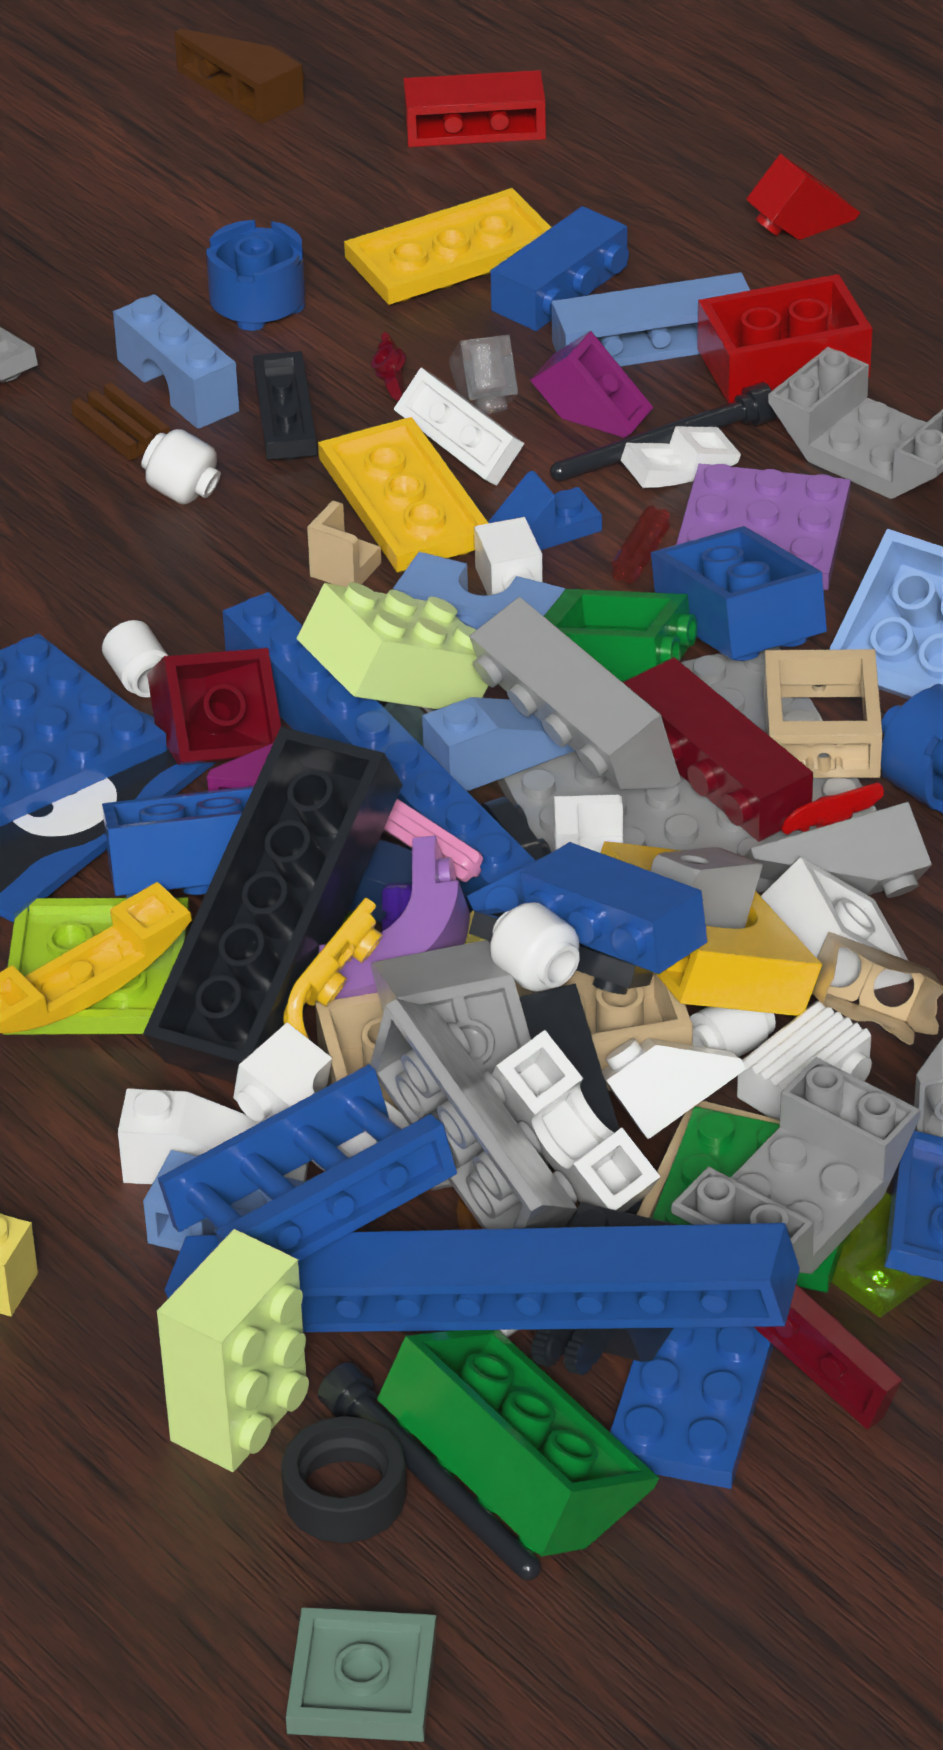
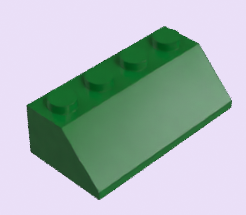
[377,1330,659,1557]

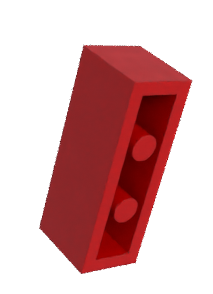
[403,70,546,147]

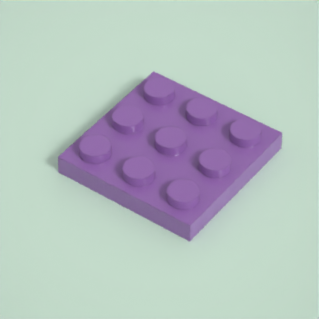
[676,463,851,590]

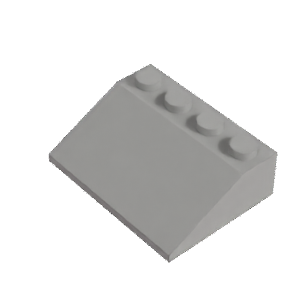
[370,998,578,1229]

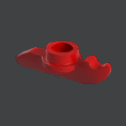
[781,782,884,835]

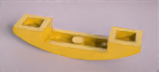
[0,882,192,1033]

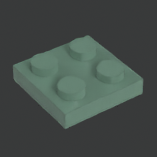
[286,1607,437,1742]

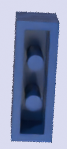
[490,206,629,331]
[521,842,707,974]

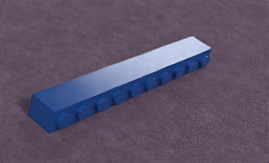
[222,592,536,913]
[164,1223,800,1332]

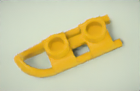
[283,898,383,1039]

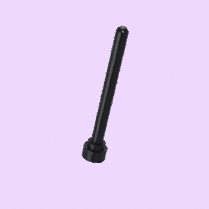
[550,382,777,482]
[318,1362,541,1581]

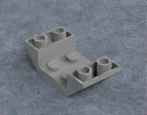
[768,347,943,499]
[371,940,549,1191]
[671,1057,920,1274]

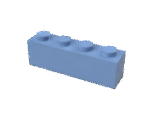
[552,272,750,366]

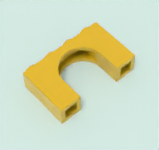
[600,841,822,1016]

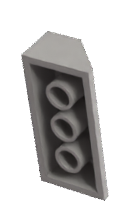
[469,596,681,789]

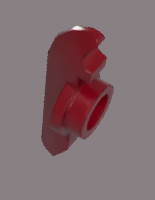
[371,331,406,401]

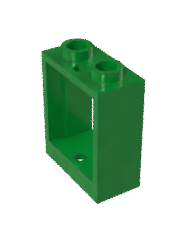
[543,589,697,682]

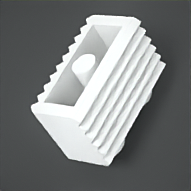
[737,1001,872,1120]

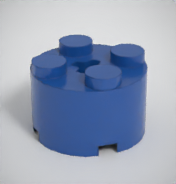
[206,220,306,331]
[881,683,943,813]

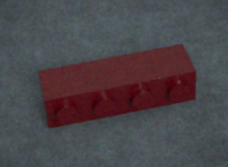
[622,657,813,842]

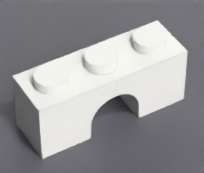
[233,1022,409,1172]
[492,1030,661,1212]

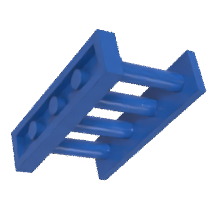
[157,1064,457,1262]

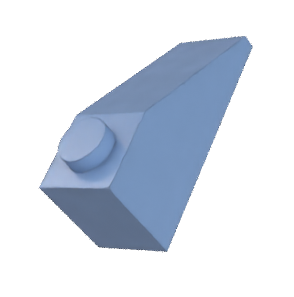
[422,697,575,791]

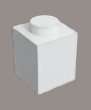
[474,517,542,595]

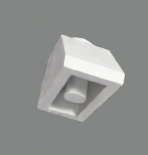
[602,1038,747,1139]

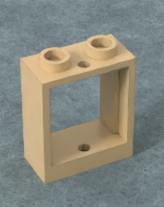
[764,649,882,778]

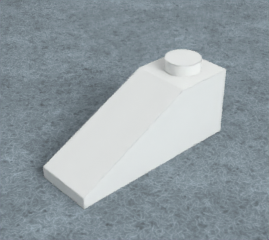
[118,1089,309,1184]

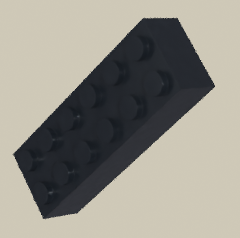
[143,727,403,1083]

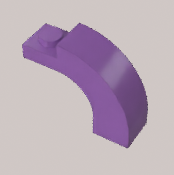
[319,835,470,1000]

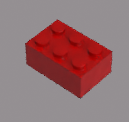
[697,274,873,404]

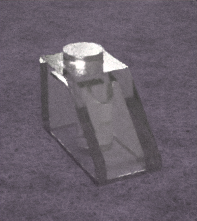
[449,334,518,414]

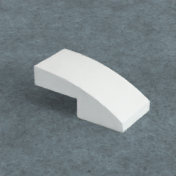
[621,426,741,488]

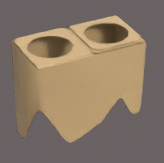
[812,932,943,1045]

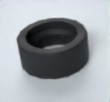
[281,1416,407,1543]

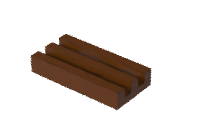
[71,382,170,461]

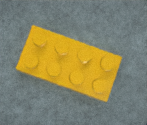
[344,188,552,305]
[318,417,489,572]

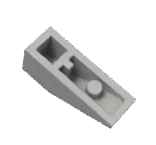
[744,802,932,898]

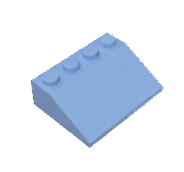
[829,529,943,699]

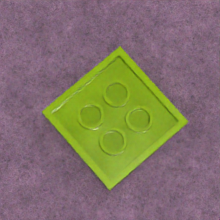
[3,898,190,1035]

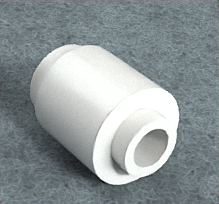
[102,620,168,697]
[690,1006,776,1057]

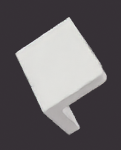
[554,795,623,853]

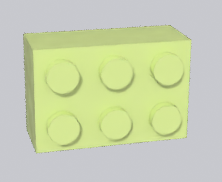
[296,582,489,709]
[157,1229,309,1472]

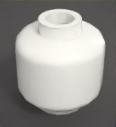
[141,429,221,505]
[490,902,580,992]

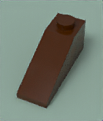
[174,28,304,124]

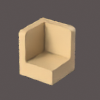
[307,501,381,587]

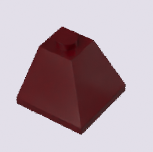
[147,648,281,765]

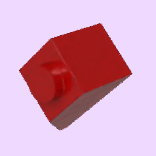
[746,153,861,240]

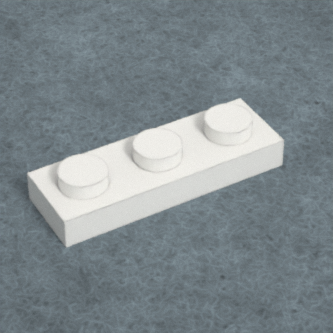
[394,368,525,486]

